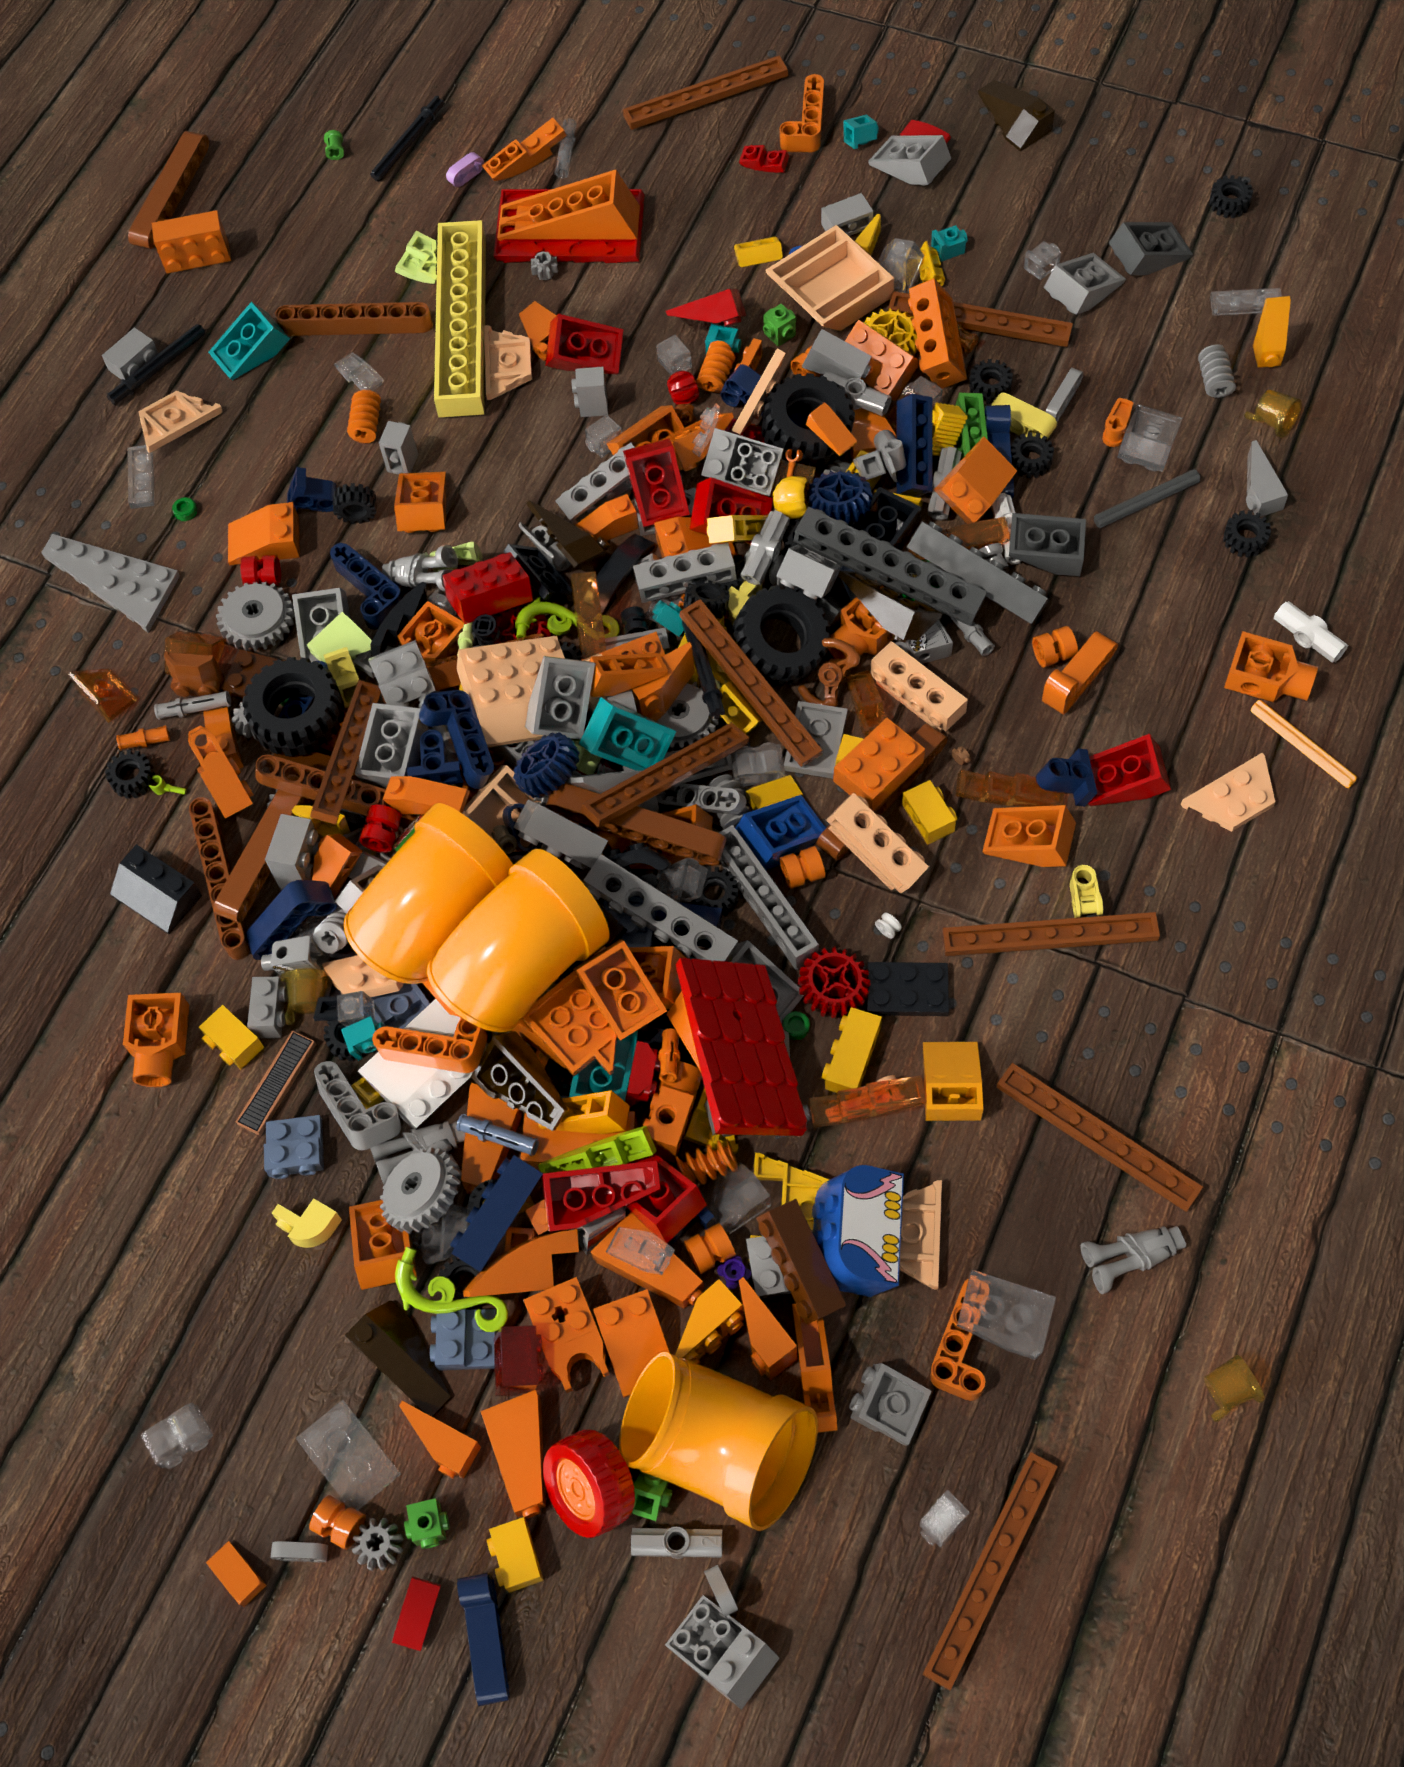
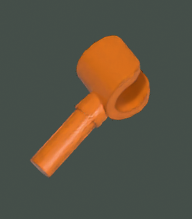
[785,449,803,477]

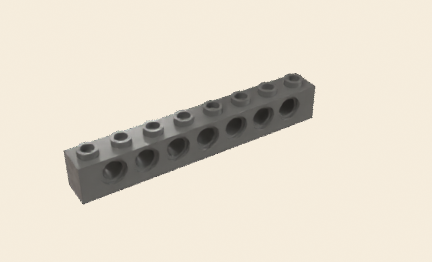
[793,507,987,626]

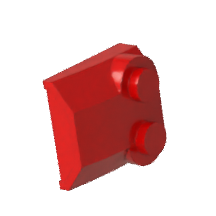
[625,1041,661,1109]

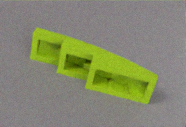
[538,1126,657,1173]

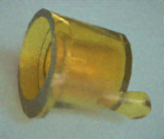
[1244,389,1302,438]
[280,968,327,1025]
[1203,1354,1265,1422]

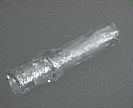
[555,118,577,178]

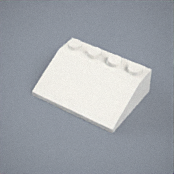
[358,999,489,1129]

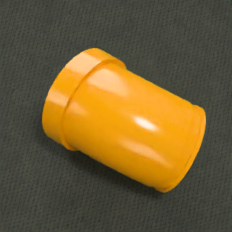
[344,803,514,984]
[427,849,609,1032]
[619,1352,818,1531]

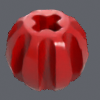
[667,371,699,405]

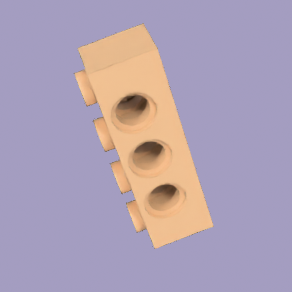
[871,641,968,732]
[826,793,929,894]

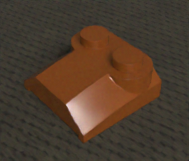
[164,651,225,697]

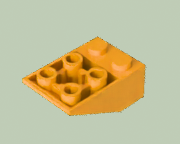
[923,1042,983,1121]
[675,1279,744,1364]

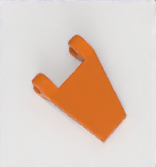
[519,301,557,360]

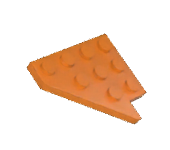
[522,946,617,1076]

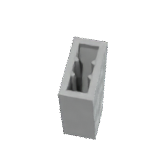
[802,329,872,379]

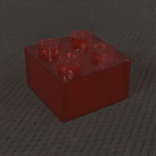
[493,1326,543,1397]

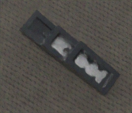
[370,582,427,657]

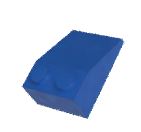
[735,795,826,870]

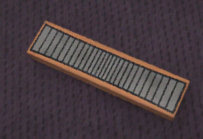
[236,1031,317,1136]

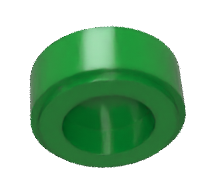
[172,497,198,521]
[783,1011,810,1040]

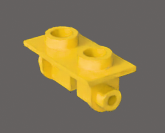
[916,241,945,286]

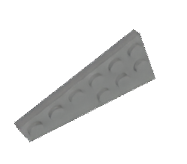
[41,534,180,633]

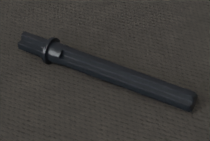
[370,96,445,182]
[107,324,205,405]
[682,620,725,719]

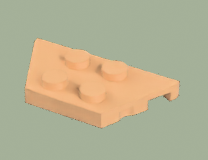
[484,325,532,400]
[732,348,786,435]
[138,391,222,453]
[1181,753,1275,832]
[322,955,404,1002]
[899,1180,942,1290]

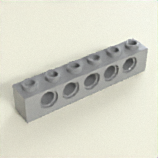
[719,825,819,971]
[583,854,738,962]

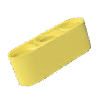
[991,393,1057,439]

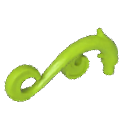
[515,597,620,640]
[395,1247,509,1332]

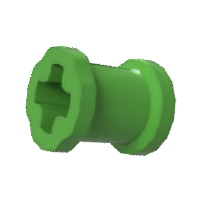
[324,130,344,160]

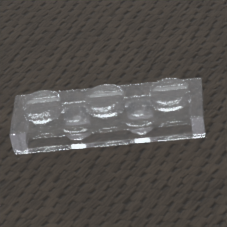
[1210,288,1282,316]
[128,445,154,509]

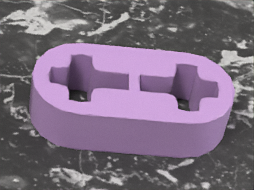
[446,152,484,187]

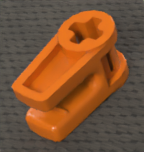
[1102,398,1133,447]

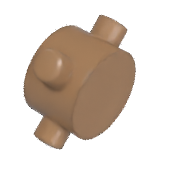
[952,747,970,765]

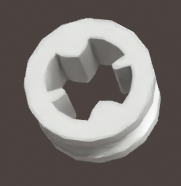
[875,912,902,939]

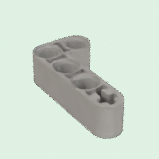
[314,1061,401,1150]

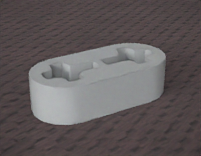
[270,1541,328,1562]
[704,1565,738,1617]

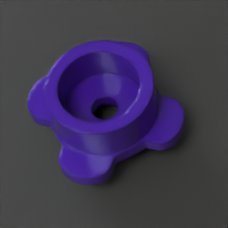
[717,1256,751,1290]

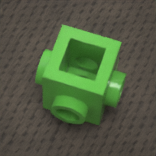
[763,304,796,347]
[632,1471,672,1521]
[404,1498,450,1549]

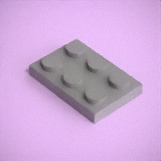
[784,701,848,779]

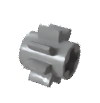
[531,252,558,280]

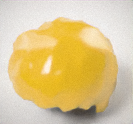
[773,476,807,520]

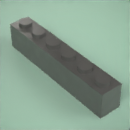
[907,521,1050,626]

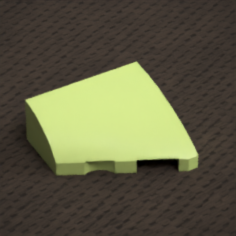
[395,231,437,284]
[430,542,483,572]
[307,612,372,663]

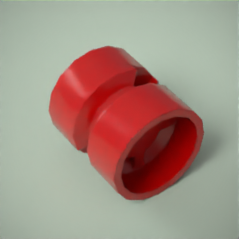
[240,555,281,586]
[359,804,402,853]

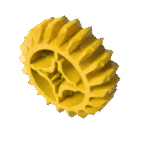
[865,308,917,356]

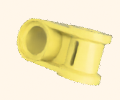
[1070,865,1103,918]

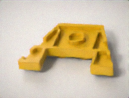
[749,1152,829,1263]

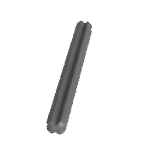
[1093,469,1201,528]

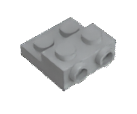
[368,640,436,707]
[849,1363,932,1445]

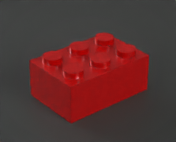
[442,552,533,624]

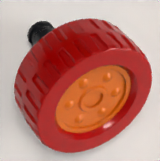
[543,1429,640,1538]

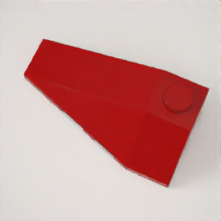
[542,1160,660,1232]

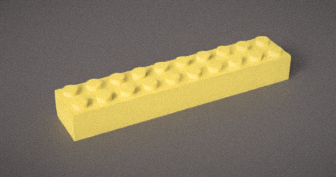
[434,220,486,417]

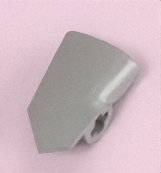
[874,430,907,482]
[518,522,572,572]

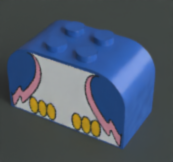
[812,1165,904,1297]

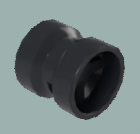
[620,606,649,635]
[472,614,502,646]

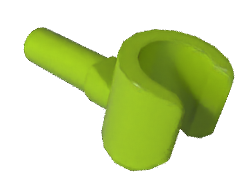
[149,775,187,795]

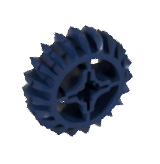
[806,470,873,525]
[513,732,580,798]

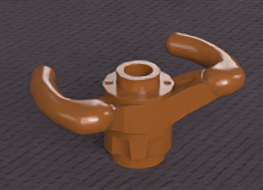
[798,638,860,707]

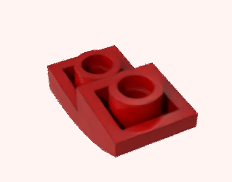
[900,120,951,144]
[739,145,789,173]
[392,1576,441,1651]

